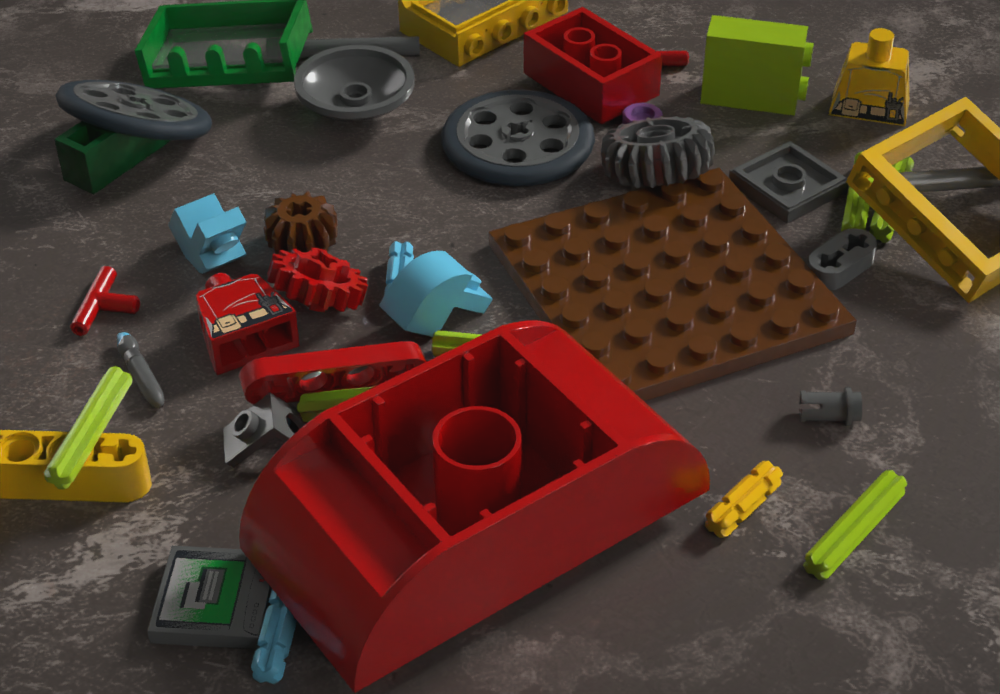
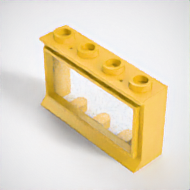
[398,0,568,67]

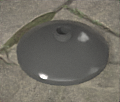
[294,45,415,121]

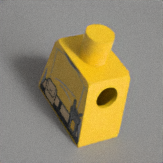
[829,28,910,126]

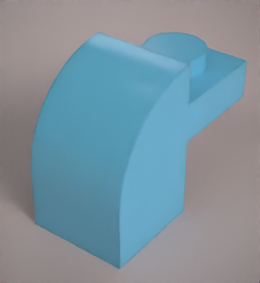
[168,193,247,274]
[379,251,493,337]

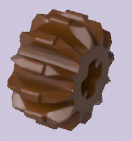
[263,191,338,254]

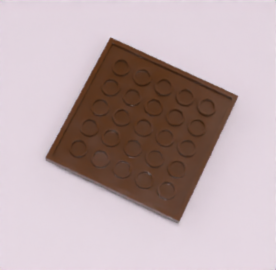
[489,168,857,401]

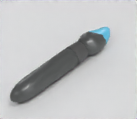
[117,332,164,408]

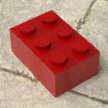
[523,6,663,125]

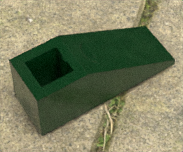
[54,121,171,195]

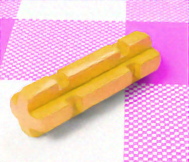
[705,461,783,538]

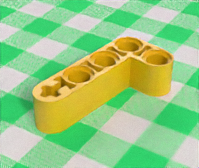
[0,430,152,502]

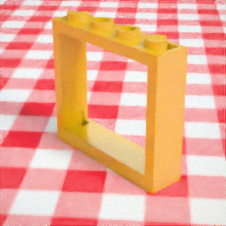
[846,97,1000,303]

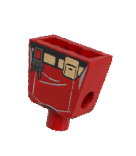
[195,273,300,375]

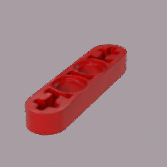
[239,341,426,404]

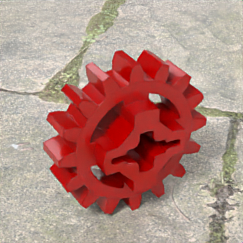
[267,248,368,312]

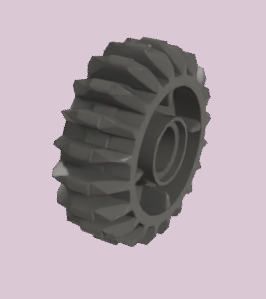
[600,116,715,188]

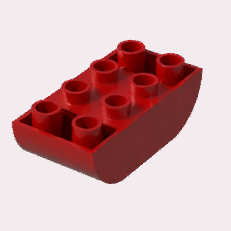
[239,320,710,693]

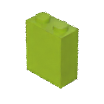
[700,15,814,116]

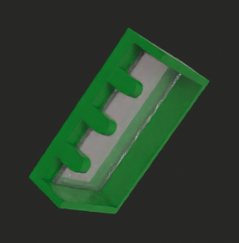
[134,0,313,89]

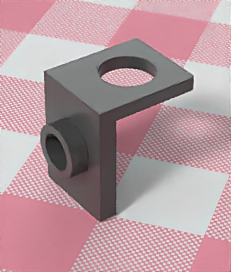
[223,392,307,468]

